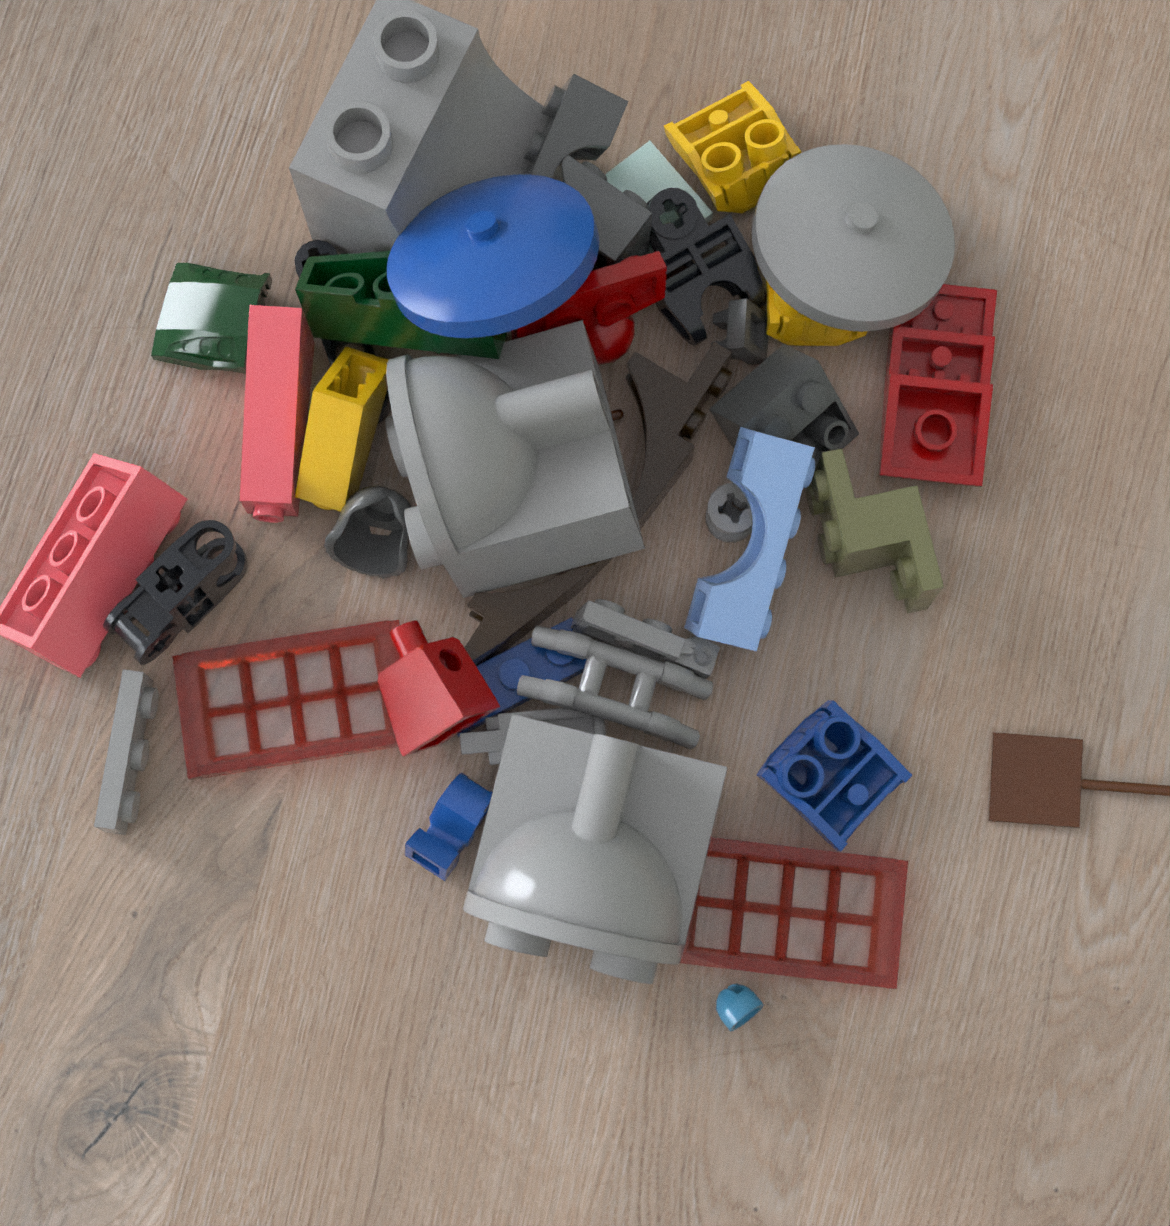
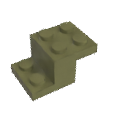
[806,449,944,614]

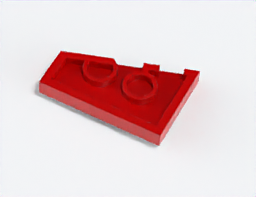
[511,251,667,340]

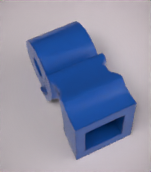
[405,772,493,881]

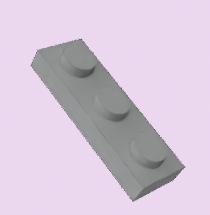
[94,669,159,835]

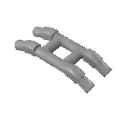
[517,626,713,750]

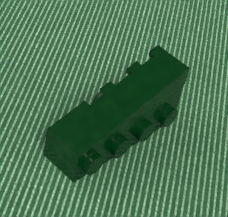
[295,251,507,359]

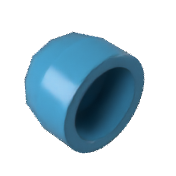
[716,983,764,1032]

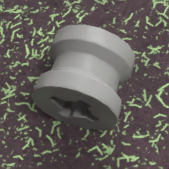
[706,483,753,543]

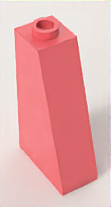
[240,305,315,523]

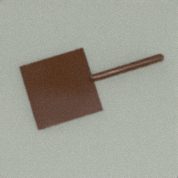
[989,732,1170,828]

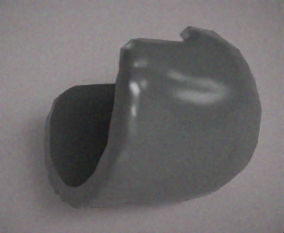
[324,486,411,579]

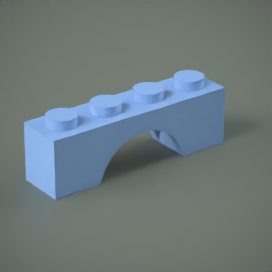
[684,427,815,651]

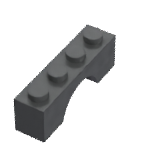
[523,74,629,178]

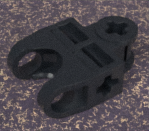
[647,188,766,346]
[103,520,247,665]

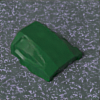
[151,263,273,374]

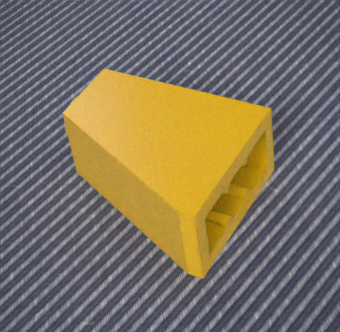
[295,347,388,512]

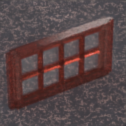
[172,620,400,780]
[680,837,908,989]

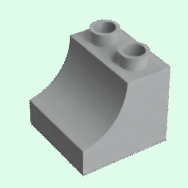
[289,0,562,254]

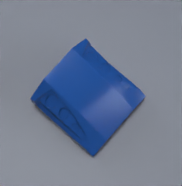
[756,700,912,852]

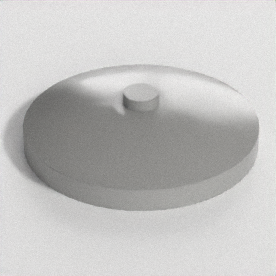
[751,144,955,332]

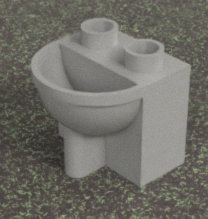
[385,320,645,598]
[463,714,728,984]

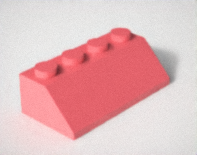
[0,453,188,678]

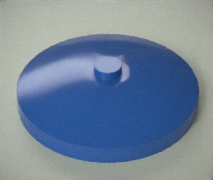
[387,174,600,338]

